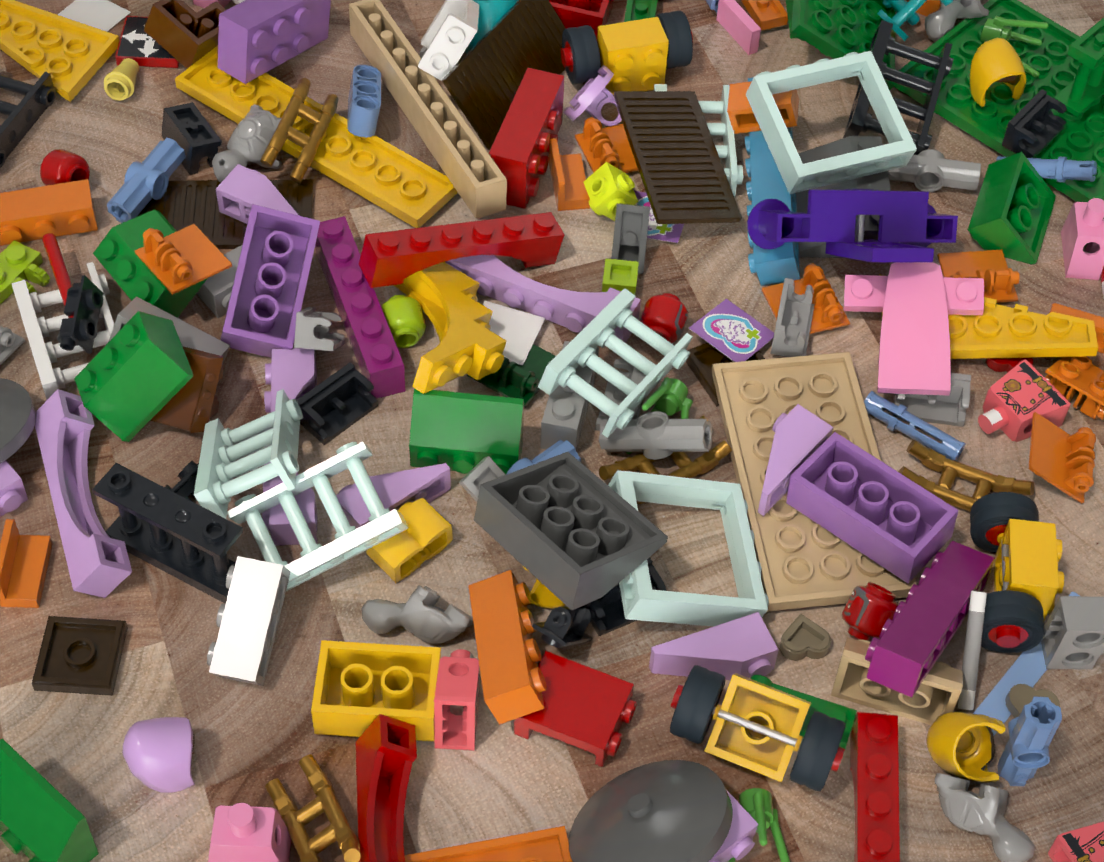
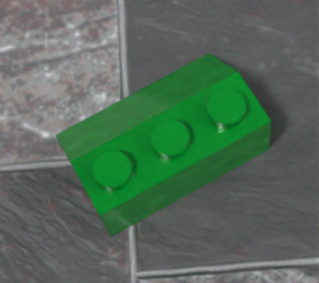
[968,152,1056,265]
[93,210,208,318]
[74,311,194,442]
[409,388,524,475]
[0,738,99,862]

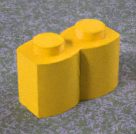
[366,498,453,583]

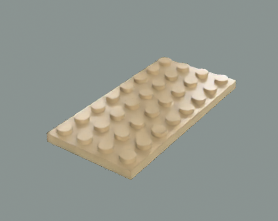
[712,352,917,612]

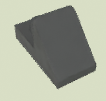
[611,203,650,274]

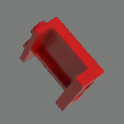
[514,651,637,767]

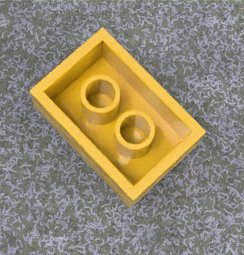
[311,640,441,742]

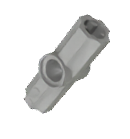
[888,149,981,192]
[599,411,713,460]

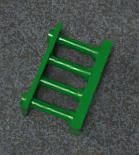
[1053,18,1104,117]

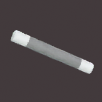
[957,590,987,710]

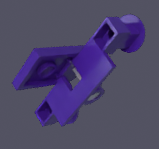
[747,189,958,262]

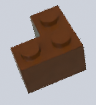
[144,0,226,69]

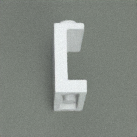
[418,0,480,80]

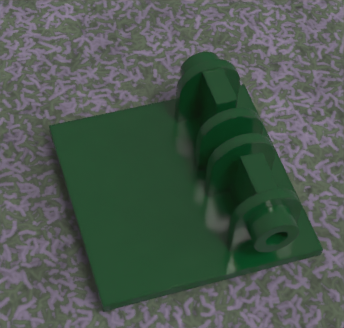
[467,344,556,407]

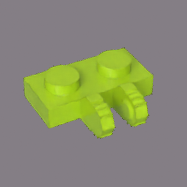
[0,240,50,305]

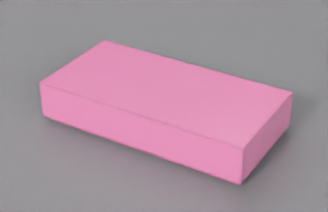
[716,0,761,55]

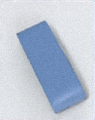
[347,65,381,137]

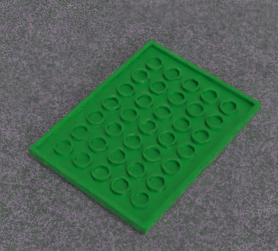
[894,0,1104,202]

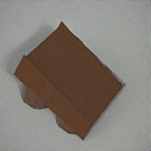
[150,346,224,433]

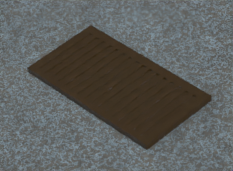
[441,0,566,150]
[613,91,742,224]
[137,179,313,250]

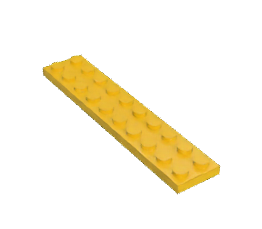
[175,45,458,228]

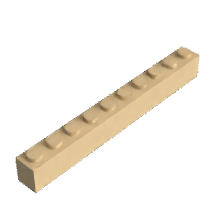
[349,0,507,219]

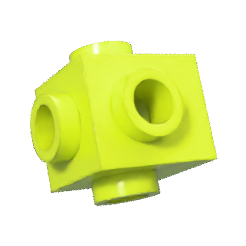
[583,162,638,221]

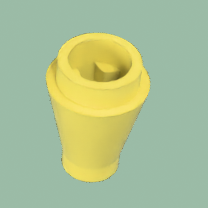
[104,58,139,101]

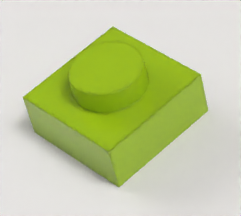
[602,258,639,295]

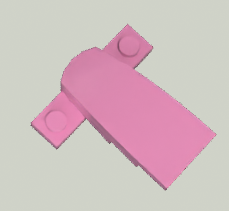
[844,262,984,396]

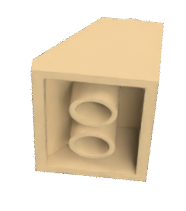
[831,637,963,725]

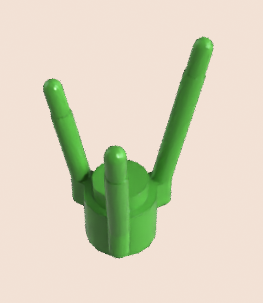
[981,16,1049,78]
[626,377,693,454]
[727,788,790,862]

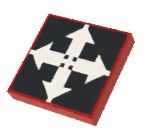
[115,16,179,68]

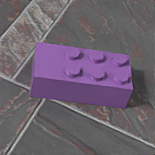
[217,0,331,84]
[220,204,320,358]
[786,432,959,584]

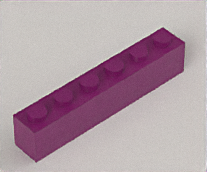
[315,216,406,399]
[865,541,995,698]

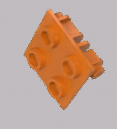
[575,117,638,173]
[135,224,232,295]
[937,249,1020,303]
[762,263,850,334]
[1045,356,1104,420]
[1028,412,1096,504]

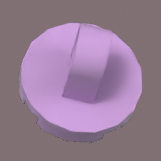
[563,65,622,126]

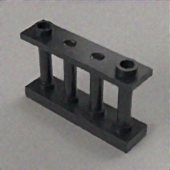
[843,20,954,155]
[0,72,56,168]
[92,463,243,604]

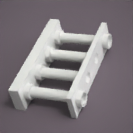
[11,262,114,400]

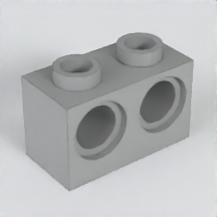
[1041,596,1104,670]

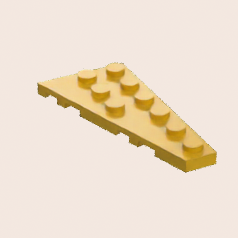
[0,0,119,102]
[879,274,1098,359]

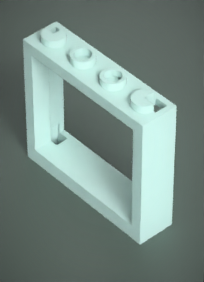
[746,51,917,194]
[608,470,768,627]

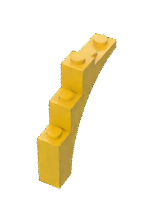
[393,262,507,394]

